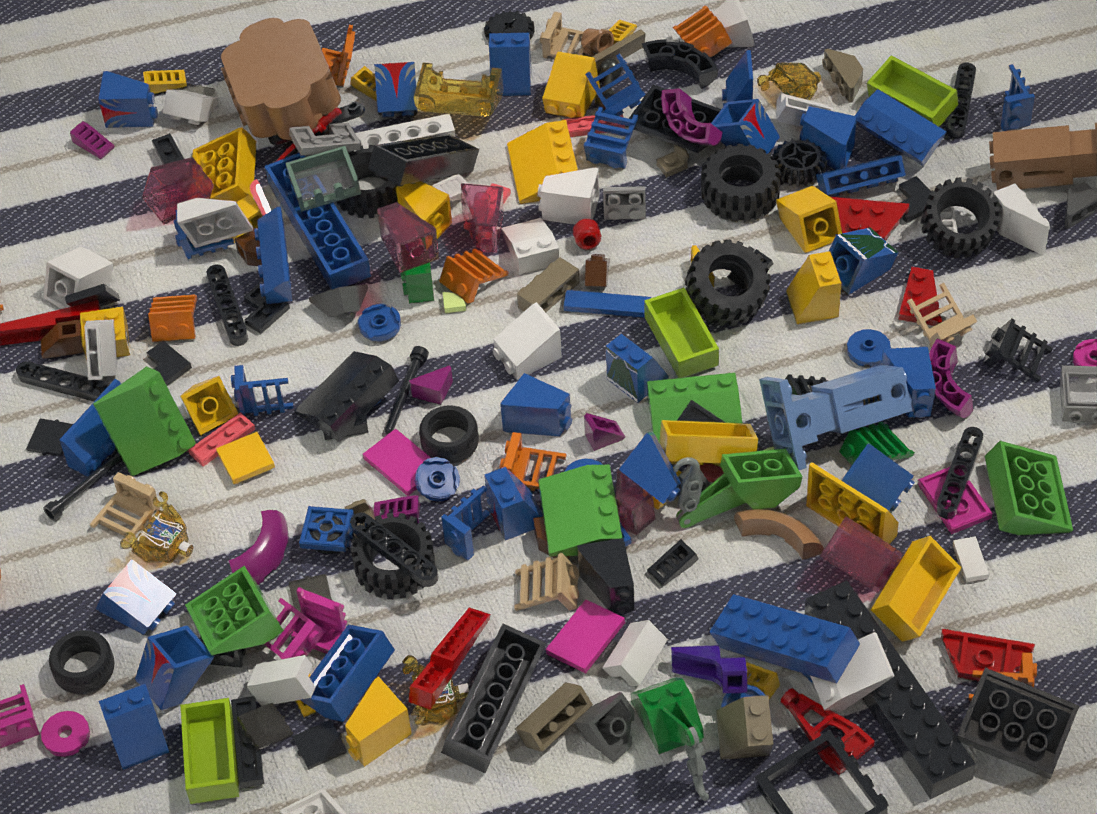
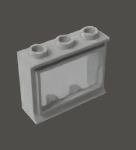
[1059,365,1097,423]

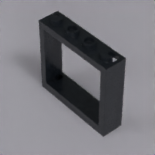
[755,730,889,814]

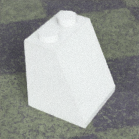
[538,168,600,224]
[43,247,113,309]
[493,302,562,380]

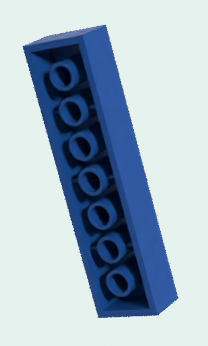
[265,153,371,290]

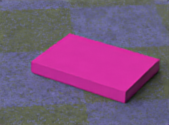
[362,429,431,496]
[917,467,993,534]
[546,599,625,673]

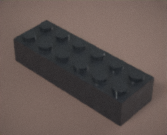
[368,133,479,186]
[441,623,546,773]

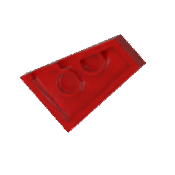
[898,267,942,326]

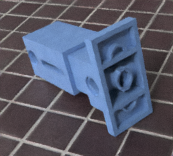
[759,365,912,470]

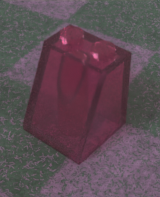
[142,157,214,224]
[461,183,504,252]
[377,202,440,273]
[820,516,903,593]

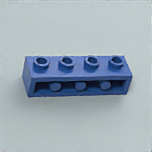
[816,155,906,197]

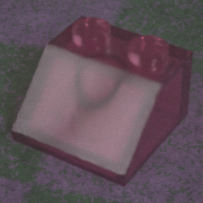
[616,468,656,536]

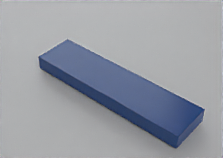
[563,290,651,318]

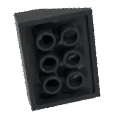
[625,85,721,153]
[294,351,399,442]
[957,667,1079,779]

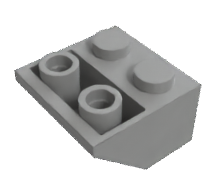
[603,186,646,220]

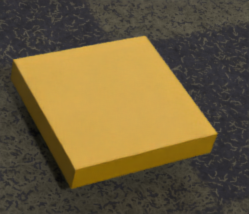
[216,432,275,484]

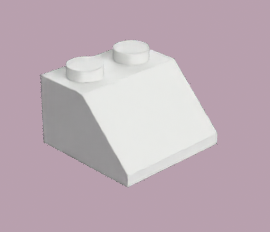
[163,90,219,125]

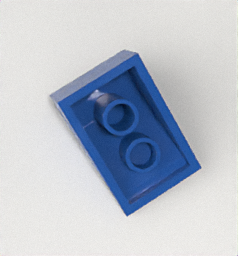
[722,50,753,107]

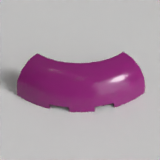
[661,88,722,146]
[929,338,973,418]
[229,510,289,585]

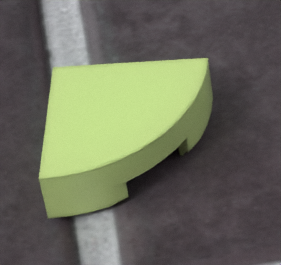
[442,292,466,313]

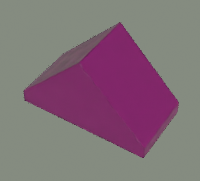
[409,365,453,405]
[584,413,625,451]

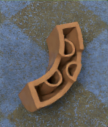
[734,509,824,560]

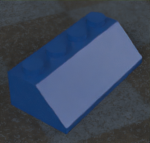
[855,89,947,167]
[254,206,292,304]
[60,379,121,477]
[301,624,395,722]

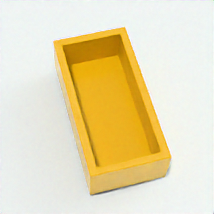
[659,420,758,466]
[871,536,961,642]

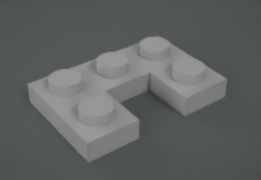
[289,123,361,156]

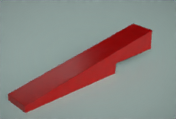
[0,300,101,345]
[408,607,491,710]

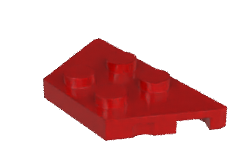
[831,197,909,241]
[941,629,1035,681]

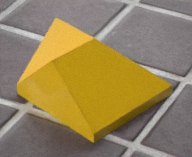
[180,376,238,435]

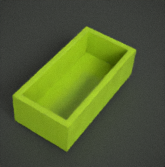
[867,55,958,127]
[644,287,719,378]
[180,698,240,804]

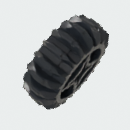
[772,137,827,187]

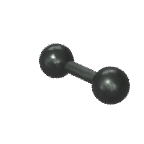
[595,58,622,111]

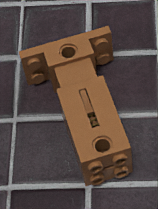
[989,123,1097,190]

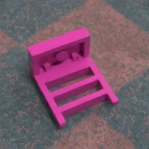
[291,587,347,654]
[264,598,326,659]
[0,684,40,748]

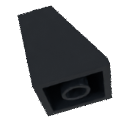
[577,538,635,614]

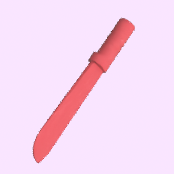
[250,179,271,216]

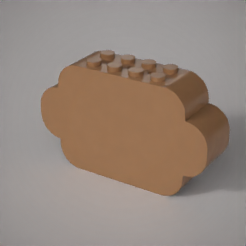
[221,18,341,140]

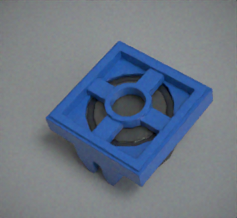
[299,506,354,555]

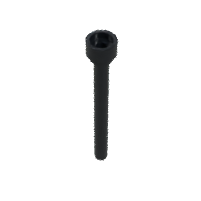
[384,346,429,435]
[43,452,122,521]

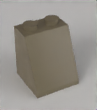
[716,695,773,760]

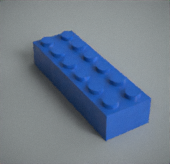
[710,594,860,684]

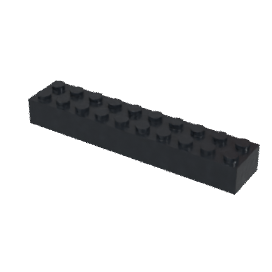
[805,580,976,799]

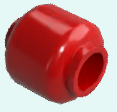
[573,219,602,250]

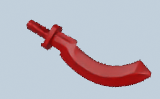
[265,107,342,177]

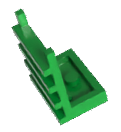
[839,422,915,465]

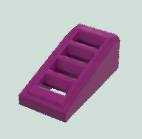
[70,121,115,159]
[374,495,420,523]

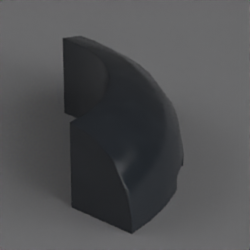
[642,39,718,89]

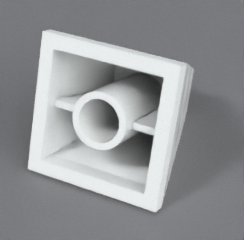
[713,0,755,47]

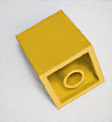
[542,51,600,118]
[396,181,452,248]
[776,186,842,253]
[786,251,841,324]
[345,677,412,767]

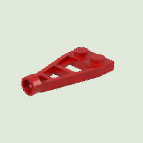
[780,688,875,775]

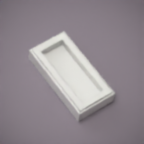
[953,536,989,583]

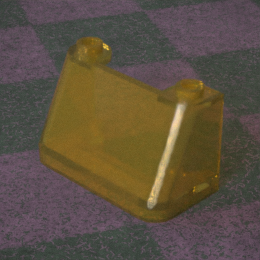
[414,63,503,116]

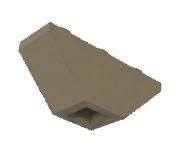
[822,49,863,103]

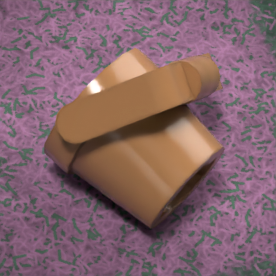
[581,28,614,57]

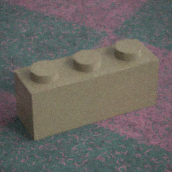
[517,257,580,313]
[515,682,593,752]

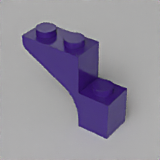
[671,645,747,693]

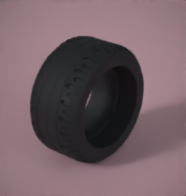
[419,405,479,464]
[49,630,115,694]

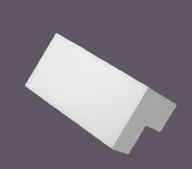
[776,93,833,127]
[84,320,118,380]
[603,620,668,686]
[247,655,316,706]

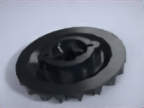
[484,10,535,41]

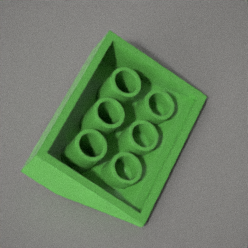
[93,366,196,476]
[647,372,743,441]
[985,441,1073,535]
[538,465,622,556]
[186,566,284,655]

